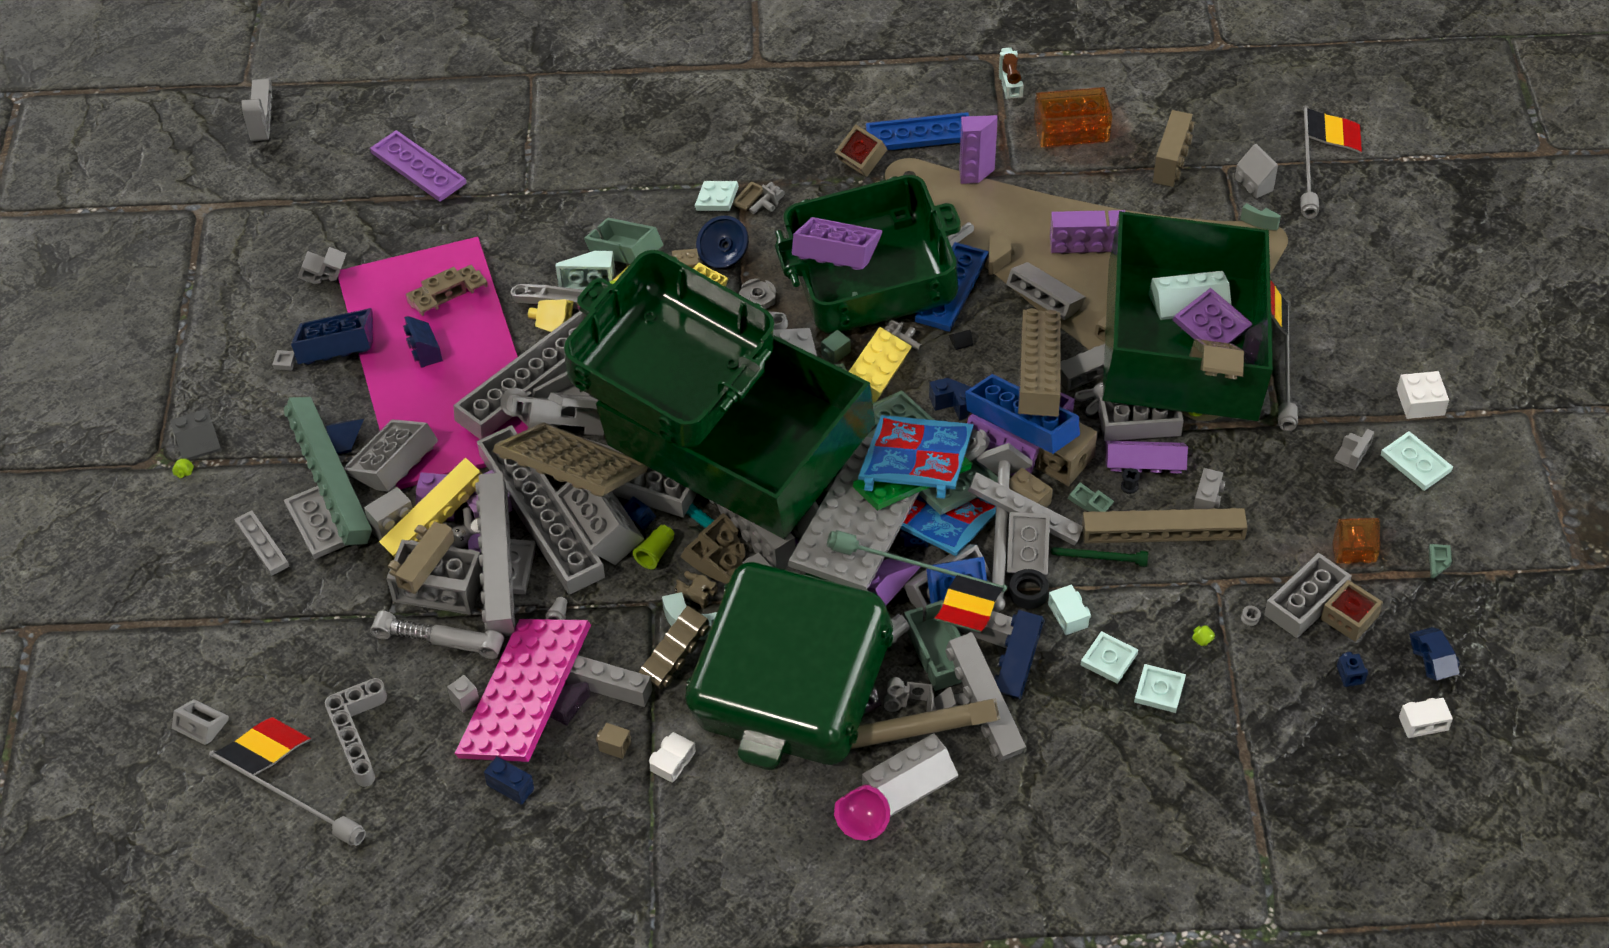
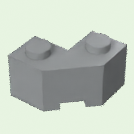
[297,247,347,284]

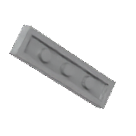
[234,510,290,576]

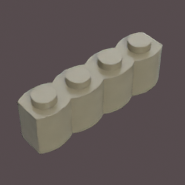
[639,606,710,690]

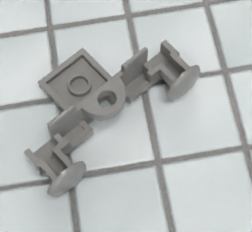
[501,388,604,436]

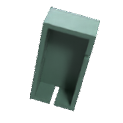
[584,218,663,264]
[904,600,962,691]

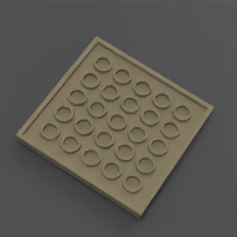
[493,423,648,497]

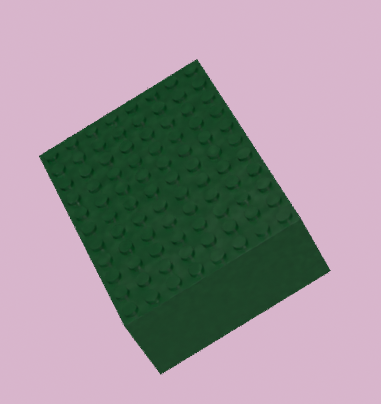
[1102,211,1273,421]
[596,335,875,540]

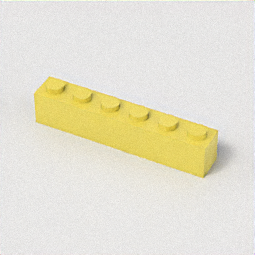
[379,458,482,558]

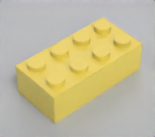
[849,327,912,403]

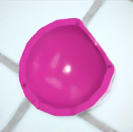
[834,784,890,841]

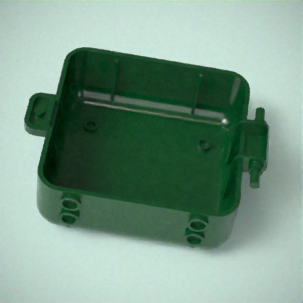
[775,175,961,334]
[564,250,774,448]
[685,562,893,770]

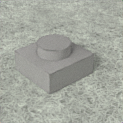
[272,350,296,371]

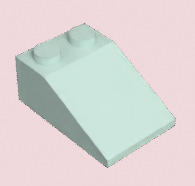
[556,251,616,290]

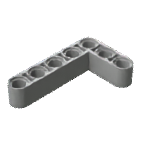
[242,78,272,141]
[325,678,387,787]

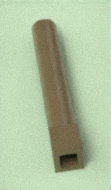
[851,698,1000,749]

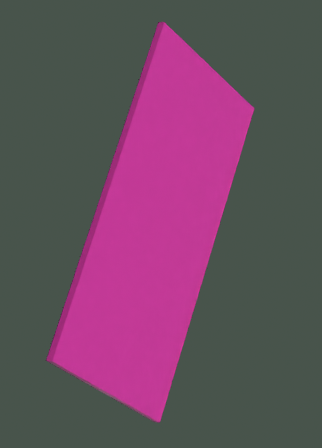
[338,237,528,489]

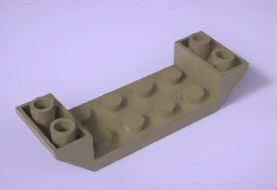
[1189,339,1244,379]

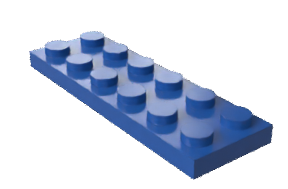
[866,112,969,150]
[915,242,989,332]

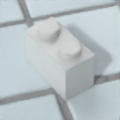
[1399,698,1453,738]

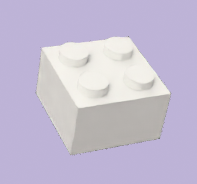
[1397,371,1449,419]

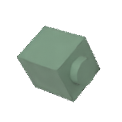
[821,330,851,364]

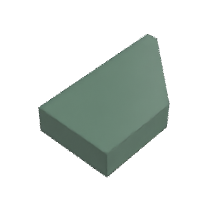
[1428,544,1452,578]

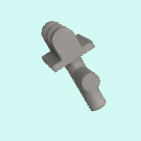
[749,182,785,214]
[885,320,922,351]

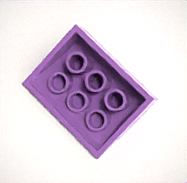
[792,217,882,270]

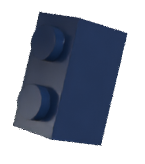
[484,756,534,805]

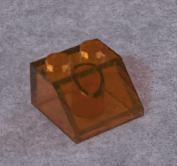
[1332,518,1380,564]

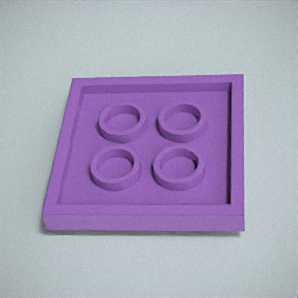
[1173,288,1252,344]

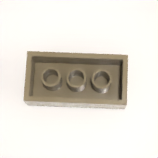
[1153,110,1195,187]

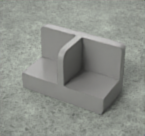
[1334,429,1374,470]

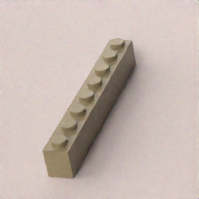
[1082,508,1248,543]

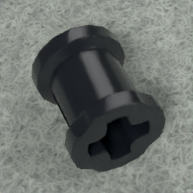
[1121,468,1140,494]

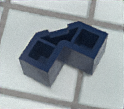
[929,378,973,420]
[1409,627,1460,680]

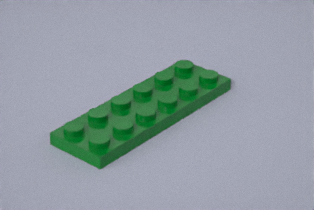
[853,457,972,511]

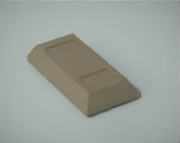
[732,182,764,211]

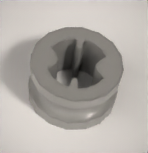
[1241,606,1261,626]

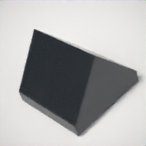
[949,330,973,350]

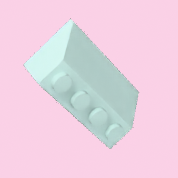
[1149,271,1232,320]

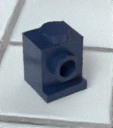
[623,496,656,531]
[1336,652,1368,687]

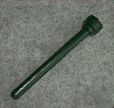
[1050,547,1148,567]

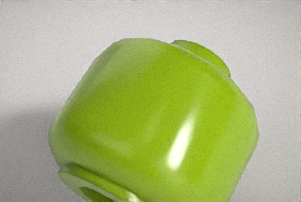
[172,459,193,478]
[1192,625,1215,646]

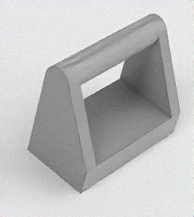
[172,699,229,745]

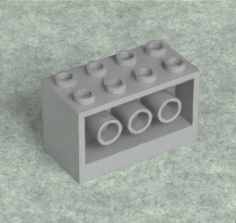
[553,482,644,565]
[387,540,482,615]

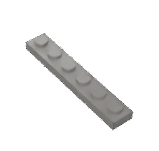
[968,472,1083,545]

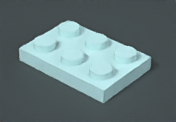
[1381,431,1453,491]

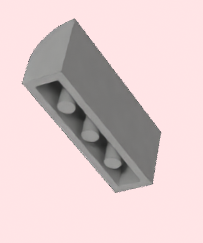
[1006,262,1086,320]

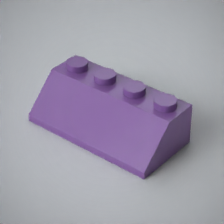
[959,115,997,184]
[1105,441,1188,473]

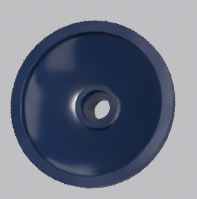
[696,215,749,269]

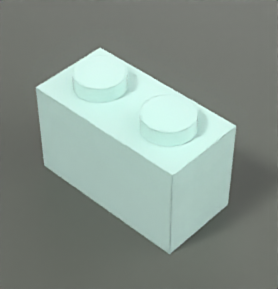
[1048,585,1091,635]

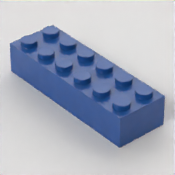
[965,374,1080,454]

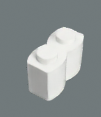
[649,732,696,782]

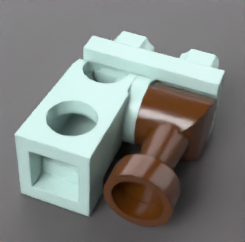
[999,48,1024,99]

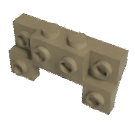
[406,265,488,316]

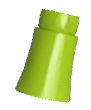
[633,525,675,569]

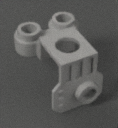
[884,677,936,712]

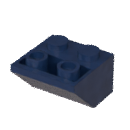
[403,316,443,368]

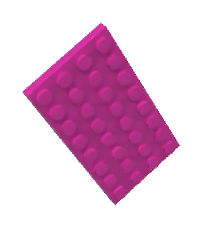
[455,619,591,762]

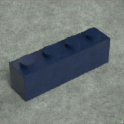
[994,610,1044,700]

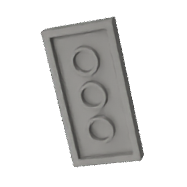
[284,486,347,559]

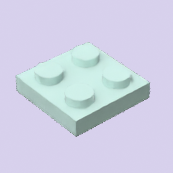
[695,181,739,211]
[1081,631,1138,684]
[1134,664,1186,713]

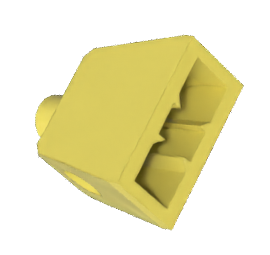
[528,299,574,332]

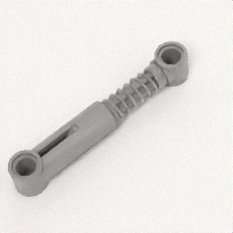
[370,611,504,659]

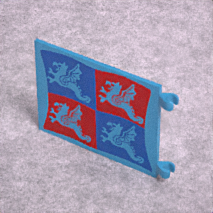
[858,415,974,499]
[900,495,996,556]

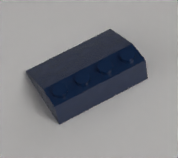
[291,308,373,365]

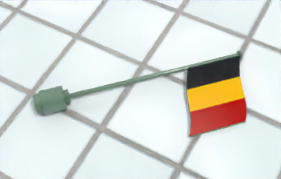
[827,530,1007,633]

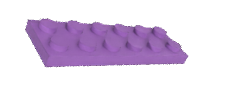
[370,130,466,202]

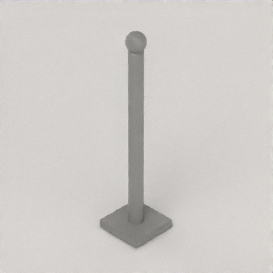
[977,443,1033,612]

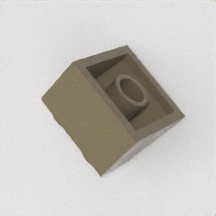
[1008,468,1053,514]

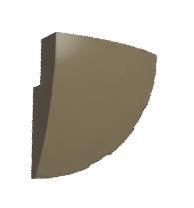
[680,513,745,584]

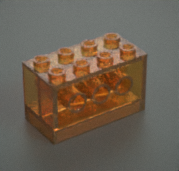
[1034,87,1112,147]

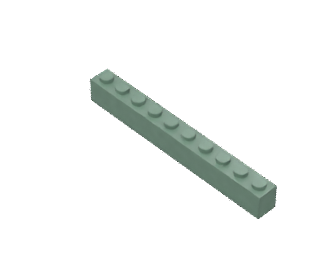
[284,397,372,545]

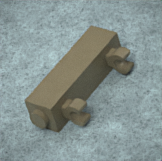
[388,521,455,594]

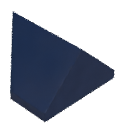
[326,419,364,455]

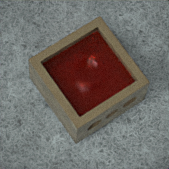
[835,124,887,177]
[1321,580,1383,642]

